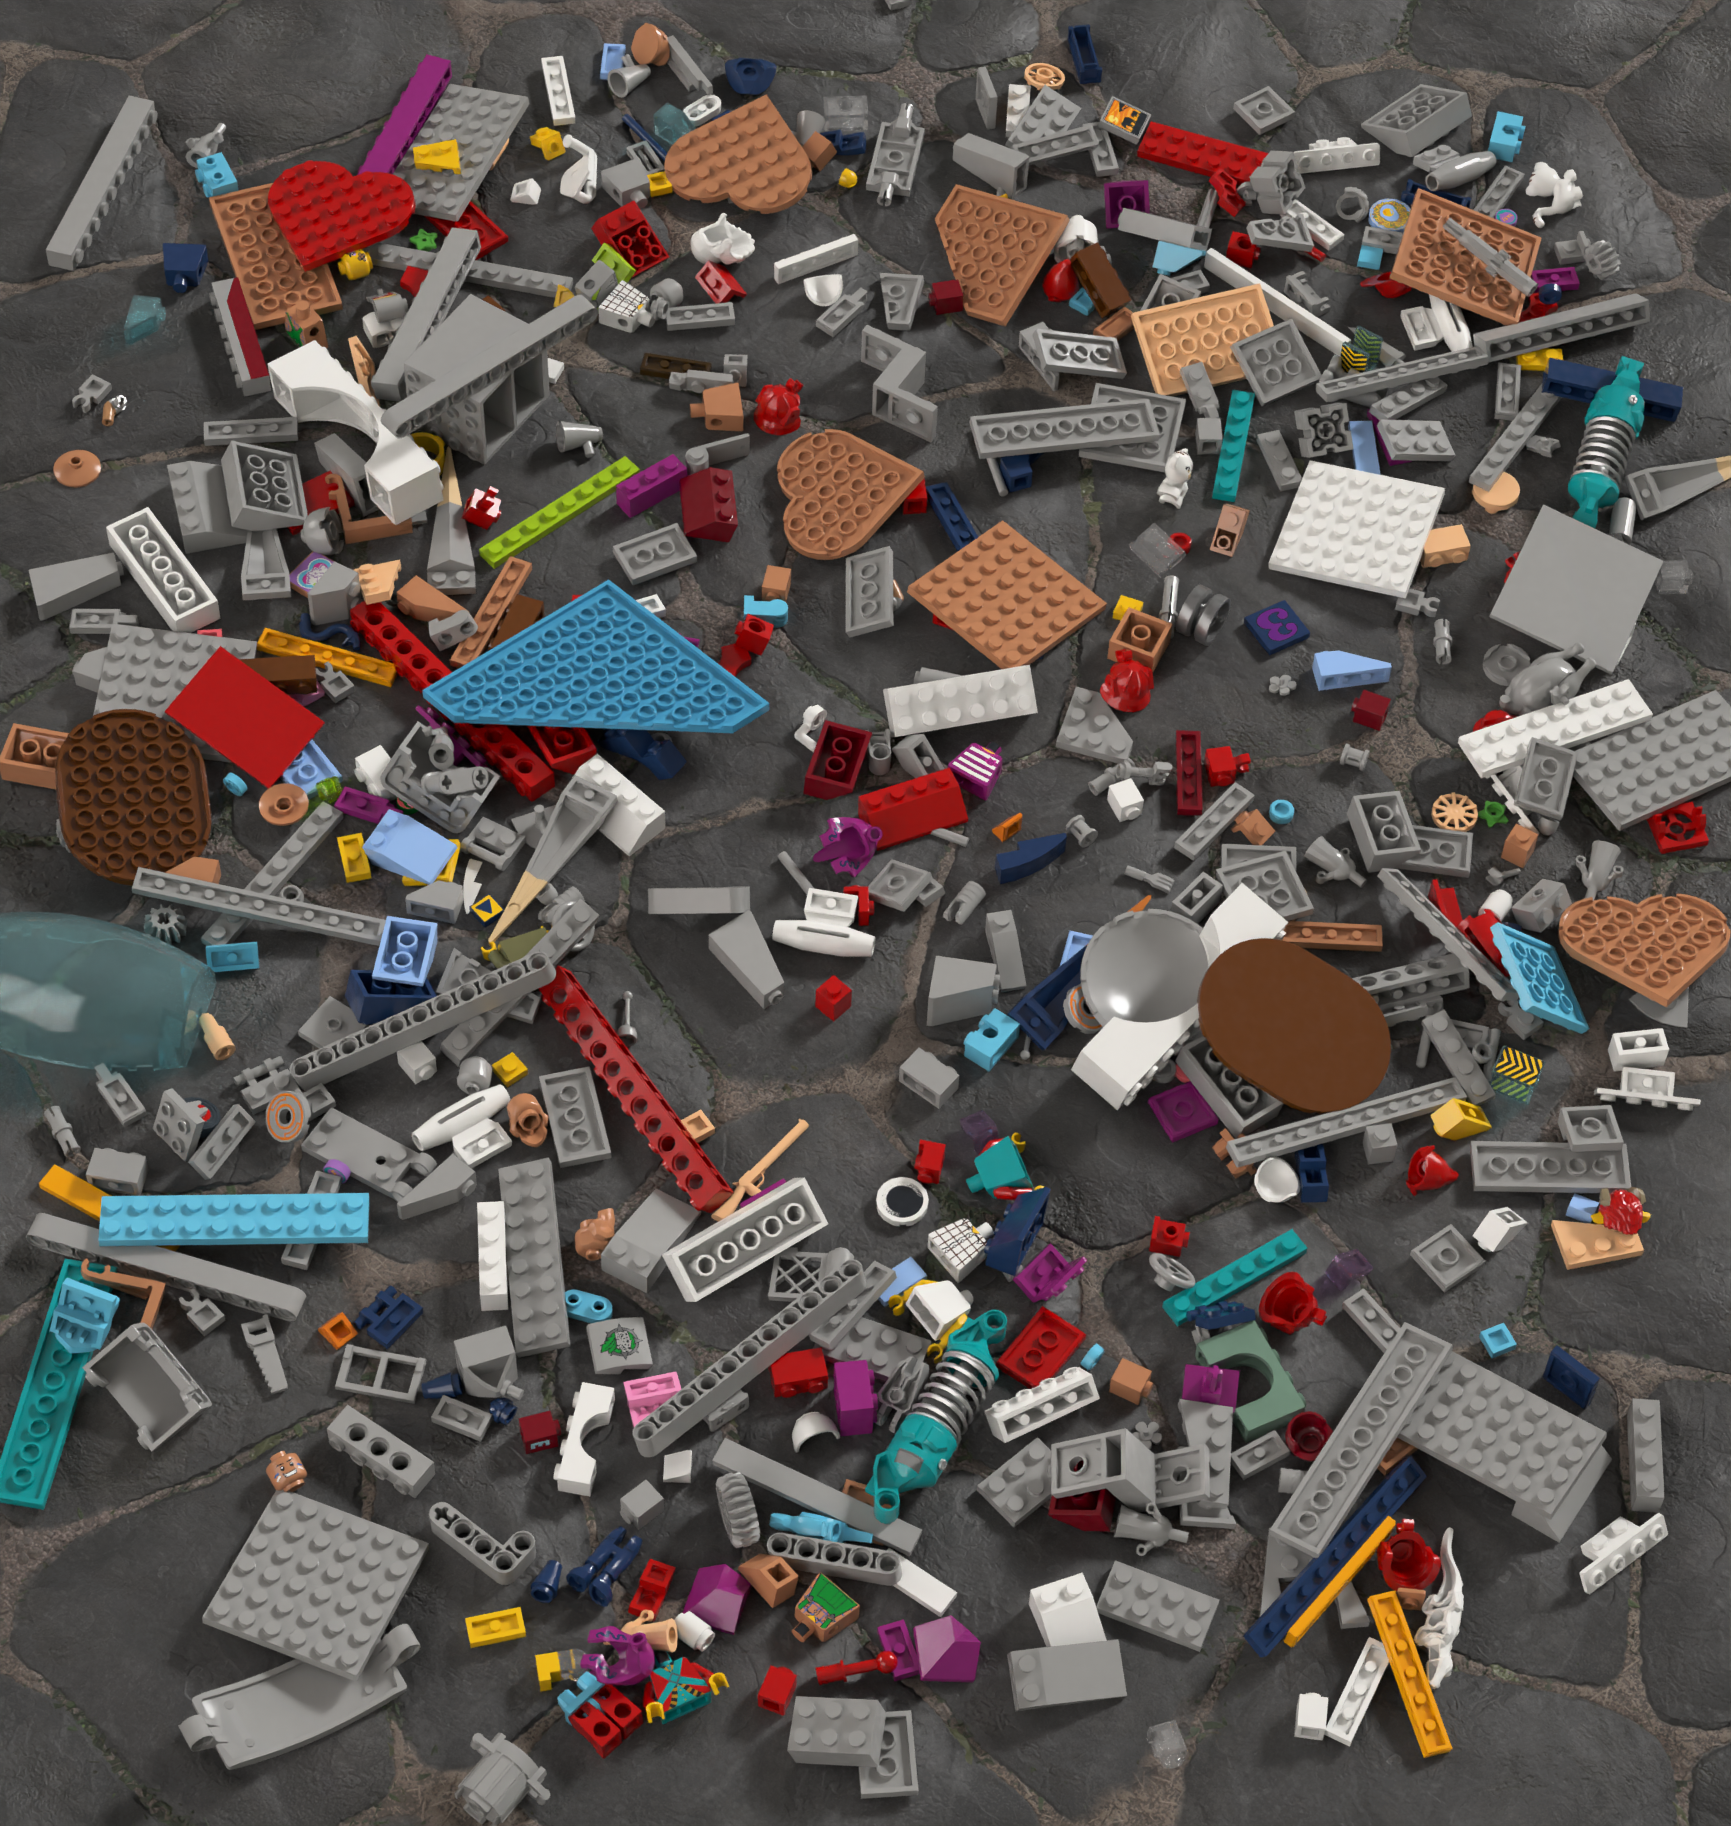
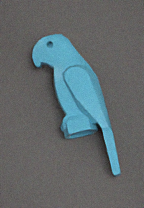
[769,1512,873,1543]

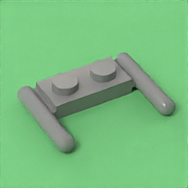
[1416,1015,1501,1082]

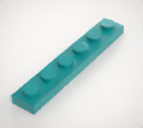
[1212,390,1255,502]
[1162,1229,1308,1327]

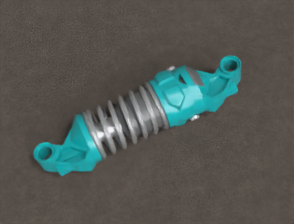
[1568,356,1645,529]
[865,1310,1007,1524]

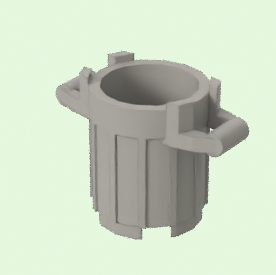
[455,1733,550,1826]

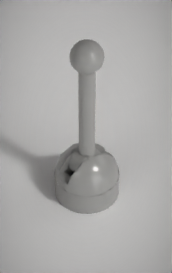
[617,991,637,1047]

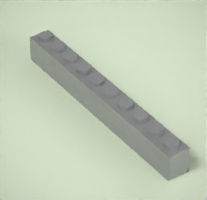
[46,96,158,271]
[371,228,481,402]

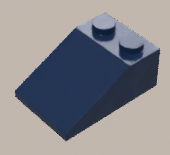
[345,970,436,1025]

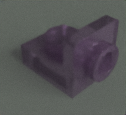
[960,1110,999,1154]
[1325,1249,1373,1291]

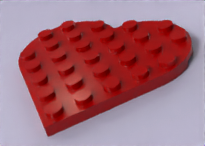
[268,160,416,272]

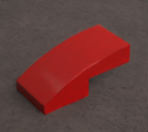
[628,1559,676,1622]

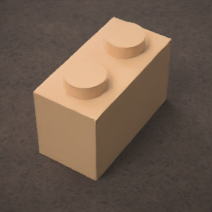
[1420,524,1471,568]

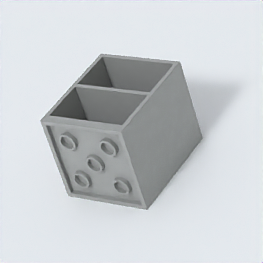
[404,294,550,465]

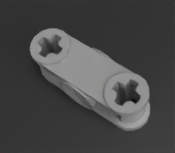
[421,766,488,795]

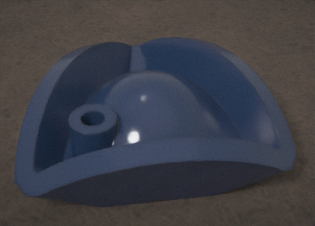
[725,58,777,95]

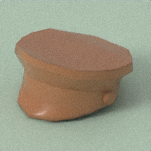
[631,23,670,66]

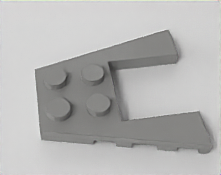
[1260,1528,1370,1629]

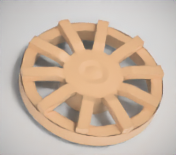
[1024,63,1065,90]
[1431,792,1478,832]

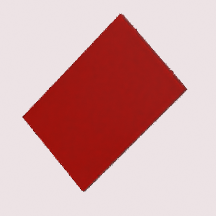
[165,646,325,789]

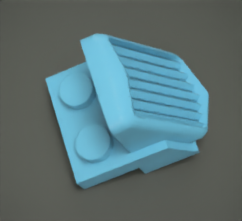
[50,1278,120,1353]

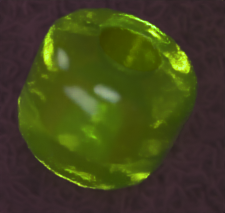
[315,776,343,803]

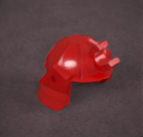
[753,378,804,435]
[1100,649,1154,712]
[1259,1272,1327,1335]
[1377,1519,1441,1591]

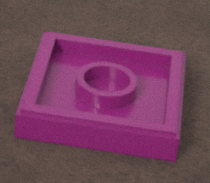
[1148,1081,1219,1143]

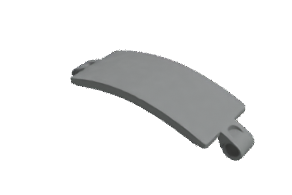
[178,1624,421,1770]

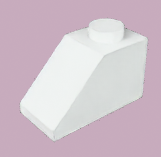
[1473,1207,1527,1252]

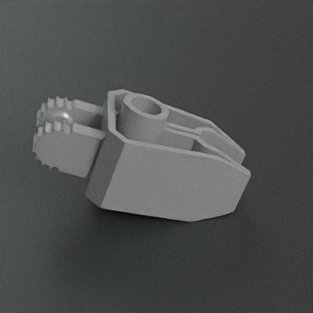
[875,1356,929,1433]

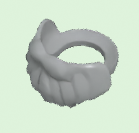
[1336,187,1369,223]

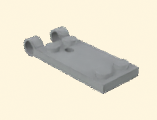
[301,1107,437,1202]

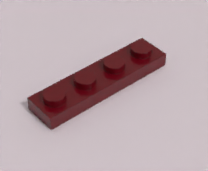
[1175,730,1203,816]

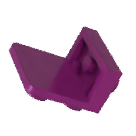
[1013,1243,1087,1303]

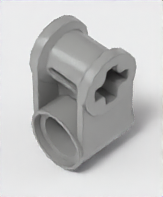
[865,729,891,775]

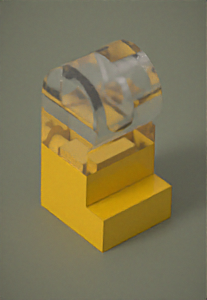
[535,1649,589,1691]

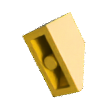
[1430,1098,1492,1141]

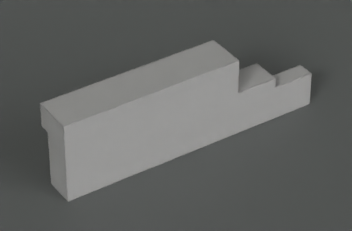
[667,35,713,95]

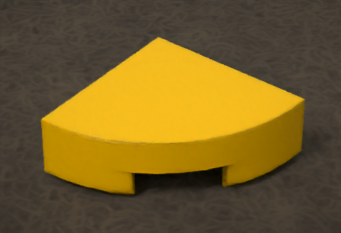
[553,284,574,307]

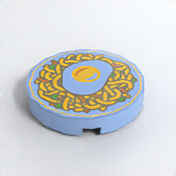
[1368,199,1410,233]

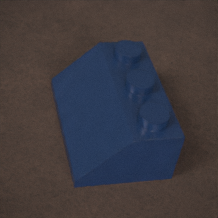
[984,1187,1051,1276]

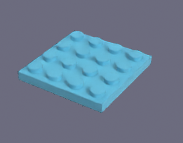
[1490,922,1590,1034]

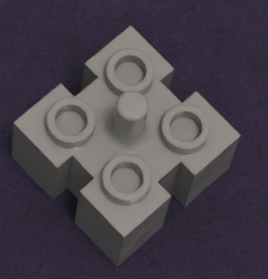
[1249,151,1305,215]
[1294,403,1353,458]

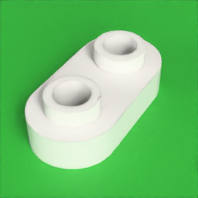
[683,95,721,127]

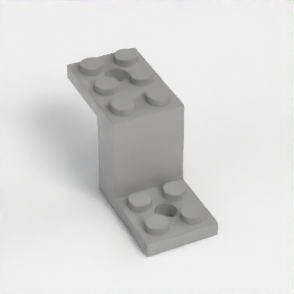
[861,325,938,442]
[1051,1428,1210,1513]

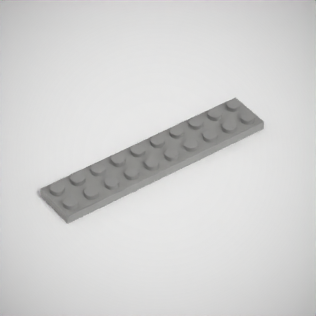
[1270,1322,1453,1558]

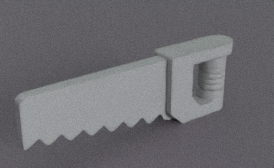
[241,1314,288,1394]

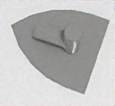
[511,805,556,849]
[1629,987,1689,1028]

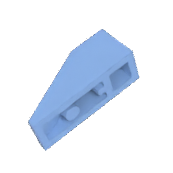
[1312,650,1392,691]

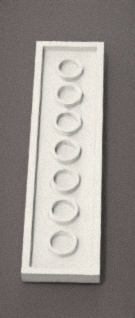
[1458,679,1653,778]

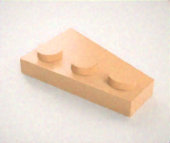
[348,336,380,406]
[354,560,401,605]
[1551,1220,1644,1270]

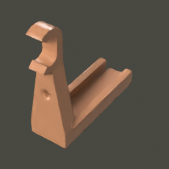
[325,474,413,544]
[81,1258,166,1329]

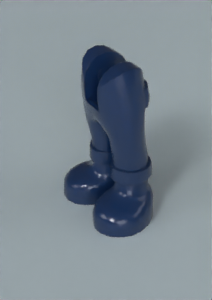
[566,1526,643,1607]

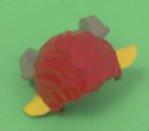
[1591,1187,1650,1235]

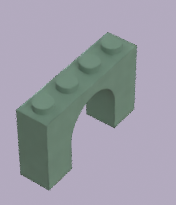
[1195,1320,1306,1443]

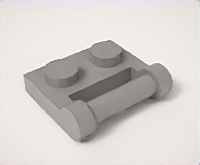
[460,817,526,871]

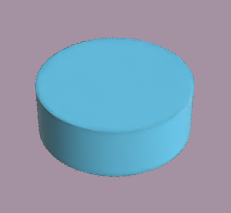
[223,773,248,796]
[1269,800,1294,825]
[1080,1343,1105,1370]

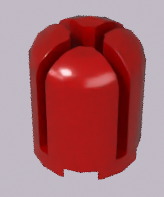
[1456,909,1510,977]

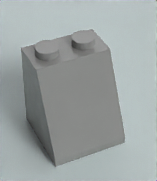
[927,956,1000,1026]

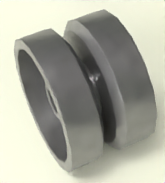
[1176,584,1231,646]

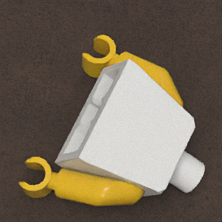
[888,1279,973,1363]

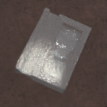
[1129,523,1186,578]

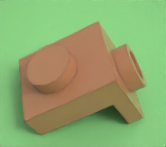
[1231,809,1275,845]

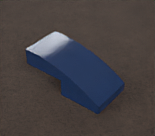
[820,129,867,155]

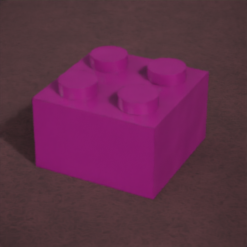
[833,1360,878,1436]

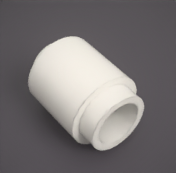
[1478,889,1512,922]
[675,1611,715,1652]

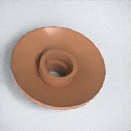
[54,450,101,487]
[259,783,309,826]

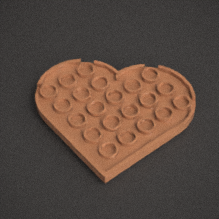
[664,94,812,214]
[777,429,925,560]
[1558,894,1731,1007]

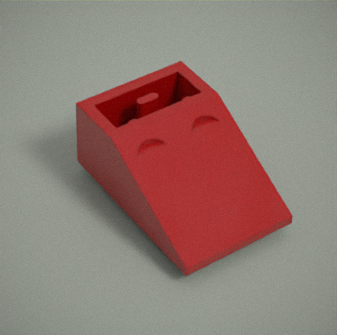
[591,200,669,278]

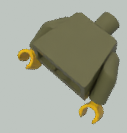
[481,925,552,992]

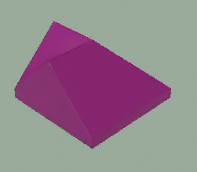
[1104,180,1150,228]
[683,1564,752,1635]
[913,1615,981,1682]

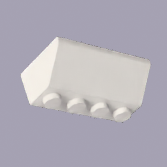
[574,754,665,856]

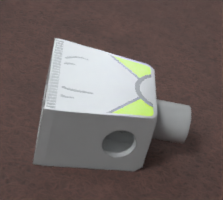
[575,260,618,314]

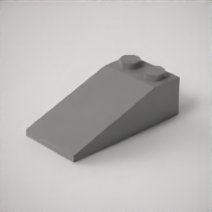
[601,1189,701,1293]
[1007,1639,1127,1712]

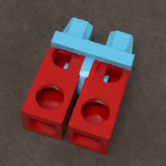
[557,1671,643,1759]

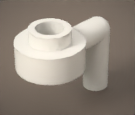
[794,705,827,752]

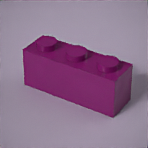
[616,454,687,518]

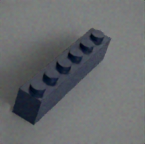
[1541,358,1683,422]

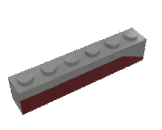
[209,277,271,397]

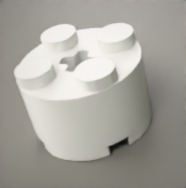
[1053,215,1098,263]

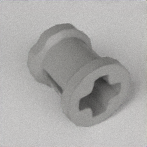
[1340,743,1370,771]
[1066,815,1098,848]

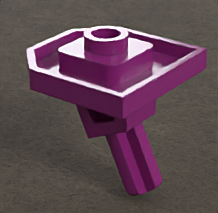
[1182,1364,1239,1413]

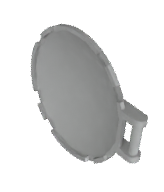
[1080,909,1208,1045]

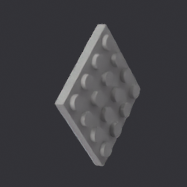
[1079,383,1186,472]

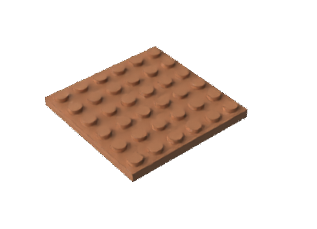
[1389,188,1541,325]
[907,520,1107,669]

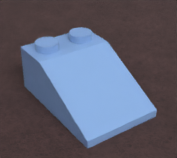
[362,809,458,885]
[372,916,437,986]

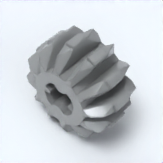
[1584,240,1621,280]
[144,904,187,947]

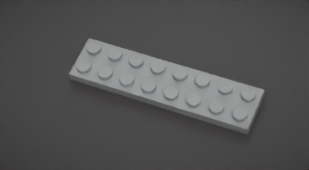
[969,399,1160,459]
[498,1158,570,1358]

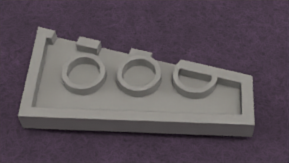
[436,948,541,1024]
[1178,1399,1233,1509]

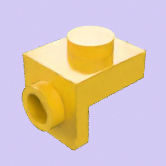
[530,127,566,160]

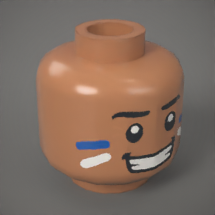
[266,1451,307,1492]

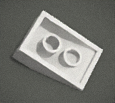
[1029,1573,1107,1647]

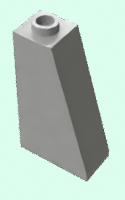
[953,133,1029,199]
[1118,208,1212,251]
[314,433,379,517]
[29,553,124,621]
[709,910,784,1009]

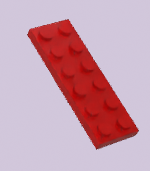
[1137,121,1268,185]

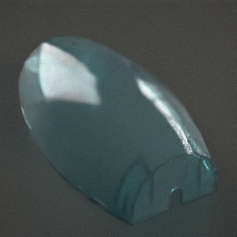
[0,912,217,1071]

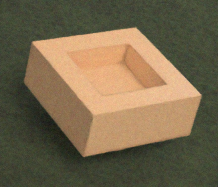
[681,1110,715,1143]

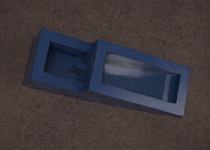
[995,833,1067,884]
[1295,1143,1329,1203]

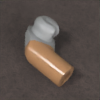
[102,395,127,426]
[893,580,904,612]

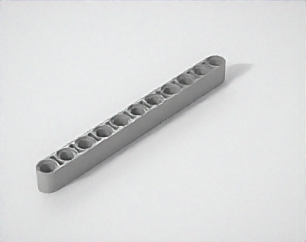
[381,295,598,439]
[289,951,556,1091]
[26,1213,306,1321]
[632,1259,867,1457]

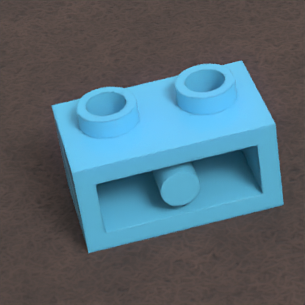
[195,152,238,198]

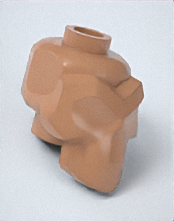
[507,1093,548,1147]
[574,1208,615,1261]

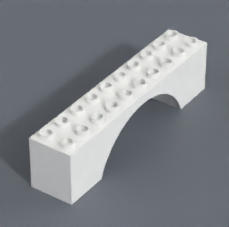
[268,340,444,525]
[1071,883,1288,1110]

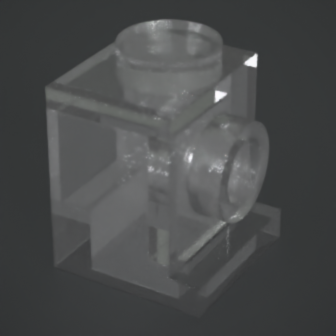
[1146,1720,1187,1769]

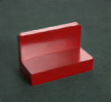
[695,260,747,304]
[1428,879,1463,927]

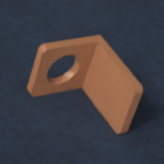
[1396,1588,1426,1610]

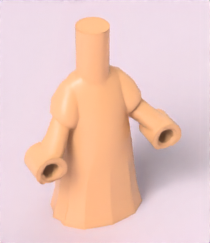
[603,1610,678,1653]

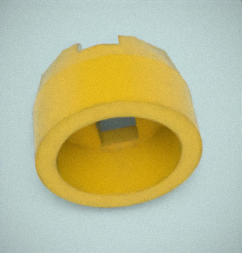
[839,168,857,188]

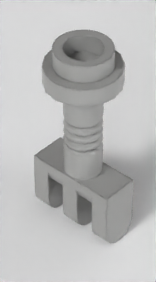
[1116,762,1172,785]

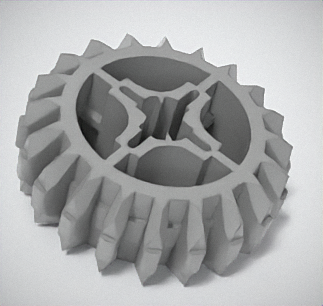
[716,1472,760,1548]

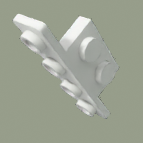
[1294,137,1380,174]
[1486,765,1539,834]
[1594,1067,1701,1111]
[1580,1513,1668,1594]

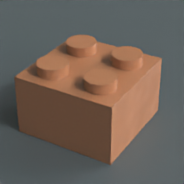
[1107,607,1173,672]

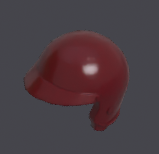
[1285,1411,1333,1461]

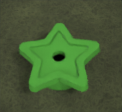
[409,229,438,252]
[1478,801,1508,828]

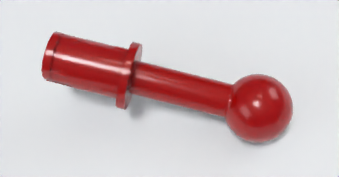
[816,1651,898,1686]

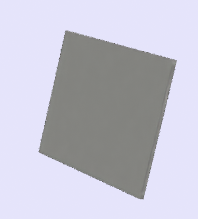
[1489,505,1663,675]

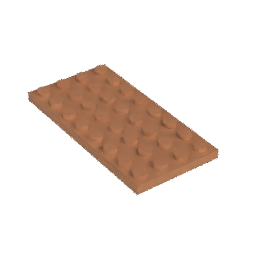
[209,183,343,330]

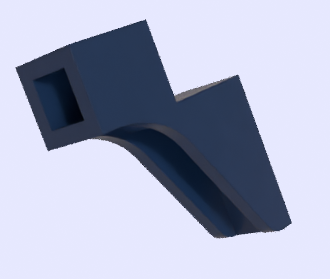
[1000,452,1045,493]
[597,728,687,780]

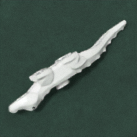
[1414,1527,1464,1689]

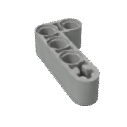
[648,886,750,914]
[429,1502,536,1585]

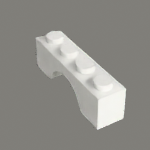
[477,1201,508,1311]
[554,1382,615,1497]

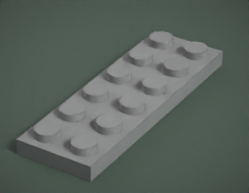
[1470,1141,1631,1193]

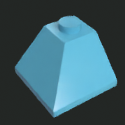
[1153,241,1207,276]

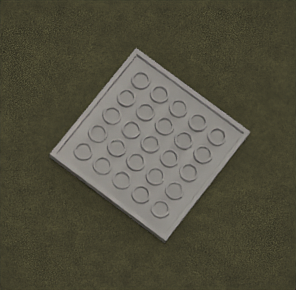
[93,624,257,763]
[202,1490,429,1682]

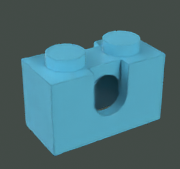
[1488,111,1526,162]
[963,1008,1020,1071]

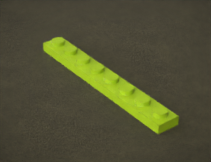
[479,456,640,569]

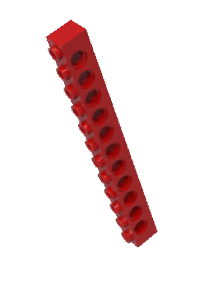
[350,600,555,802]
[538,965,734,1214]

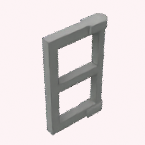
[335,1344,426,1404]

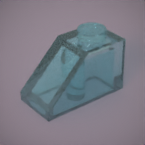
[653,102,695,144]
[124,295,166,345]

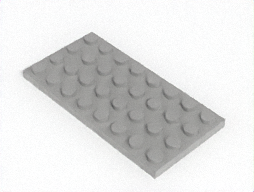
[393,84,530,222]
[1573,690,1731,831]
[1397,1351,1607,1520]

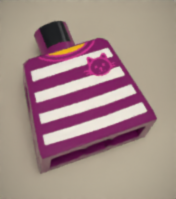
[947,742,1003,801]

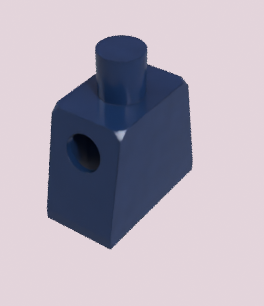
[163,243,208,293]

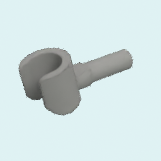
[1486,867,1521,886]

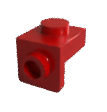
[843,885,874,926]

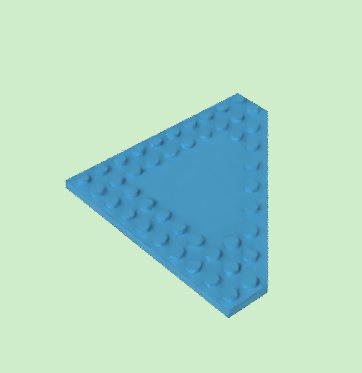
[422,580,769,733]

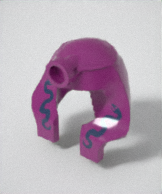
[813,817,882,878]
[580,1626,655,1685]

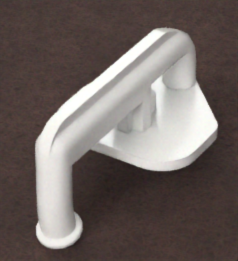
[560,135,597,204]

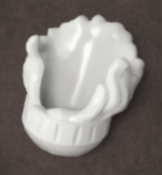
[691,213,755,265]

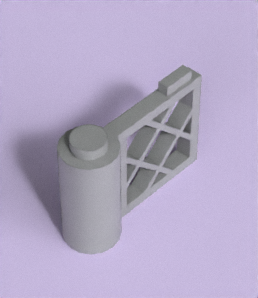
[768,1247,854,1302]

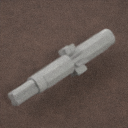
[1443,218,1538,297]

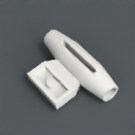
[1400,294,1473,352]
[772,888,875,957]
[412,1084,512,1168]

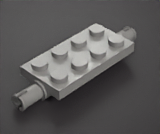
[866,103,925,206]

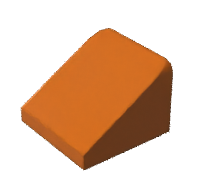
[992,813,1022,842]
[318,1312,358,1350]

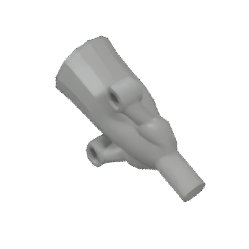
[186,123,226,168]
[422,726,454,771]
[1304,836,1367,888]
[1576,840,1623,901]
[1114,1502,1189,1556]

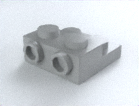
[1558,1105,1624,1152]

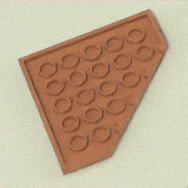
[935,184,1070,326]

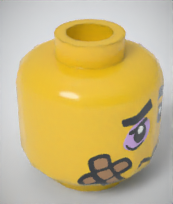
[338,249,373,281]

